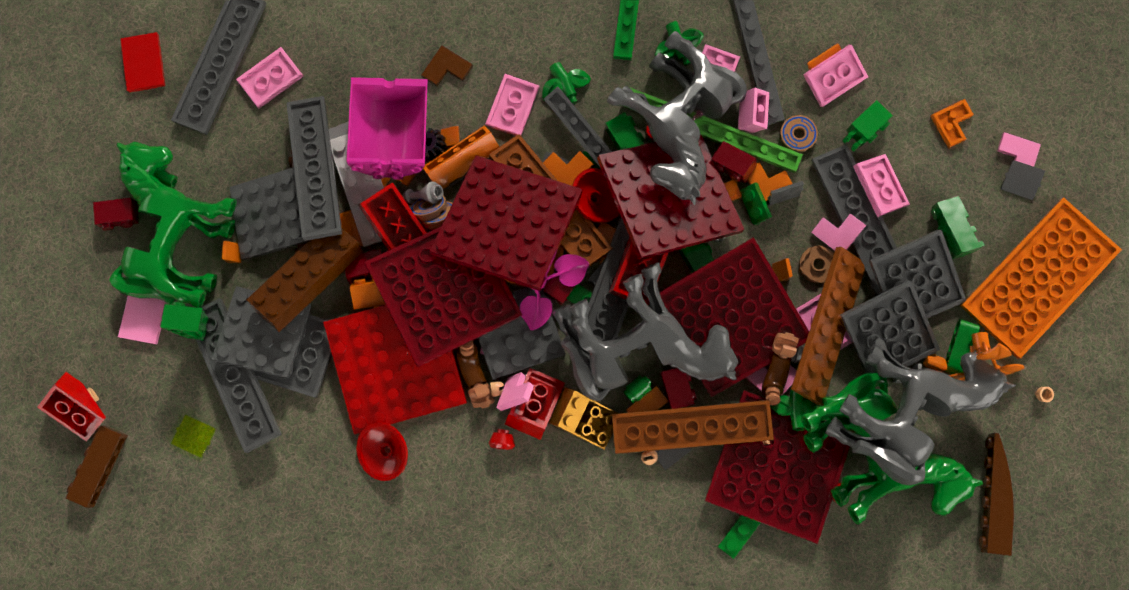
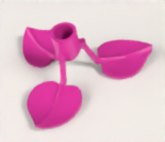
[520,254,589,330]

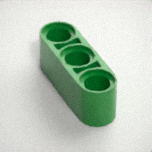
[944,319,980,374]

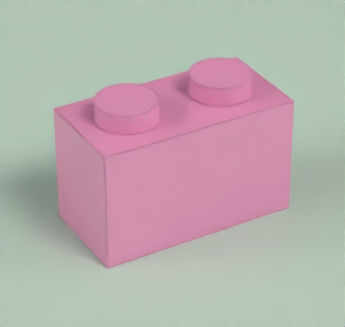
[738,88,769,133]

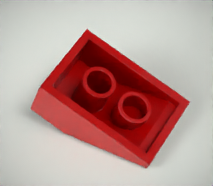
[505,368,565,440]
[37,372,106,442]

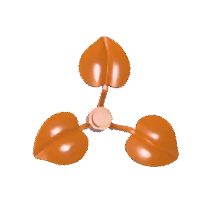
[948,332,1025,381]

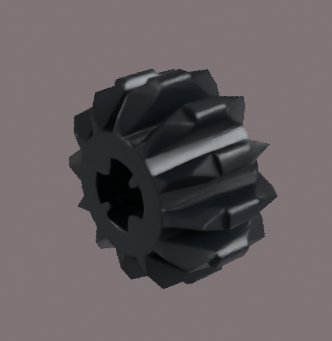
[425,128,447,161]

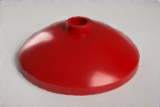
[572,168,620,223]
[356,422,408,481]

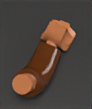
[762,332,799,405]
[456,341,495,409]

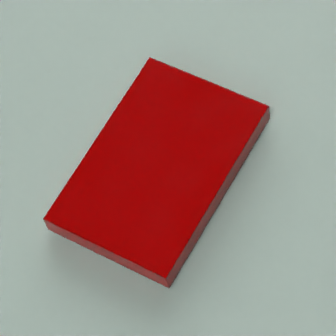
[120,32,166,93]

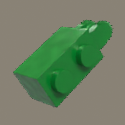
[842,100,893,152]

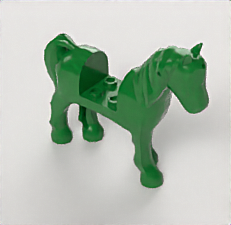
[109,141,236,308]
[801,373,983,525]

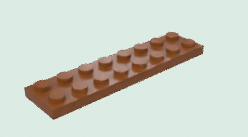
[489,134,613,268]
[791,247,865,405]
[612,400,774,454]

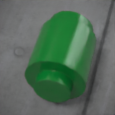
[623,375,652,403]

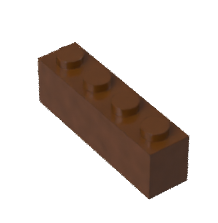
[65,425,128,508]

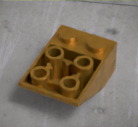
[548,388,619,450]

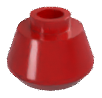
[488,429,515,450]

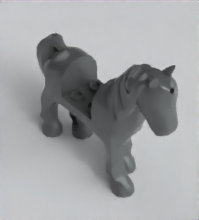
[607,31,747,205]
[553,263,738,401]
[825,337,1016,485]

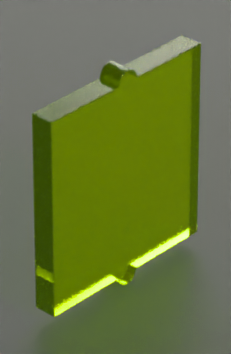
[171,415,216,458]

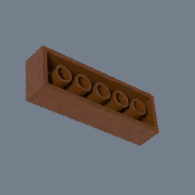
[246,229,363,332]

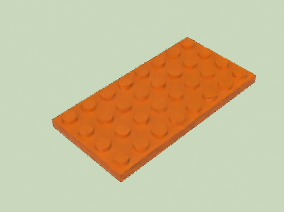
[960,198,1122,359]

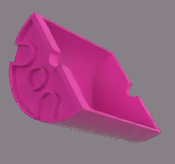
[347,77,428,180]

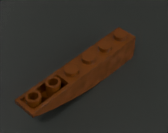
[979,433,1014,556]

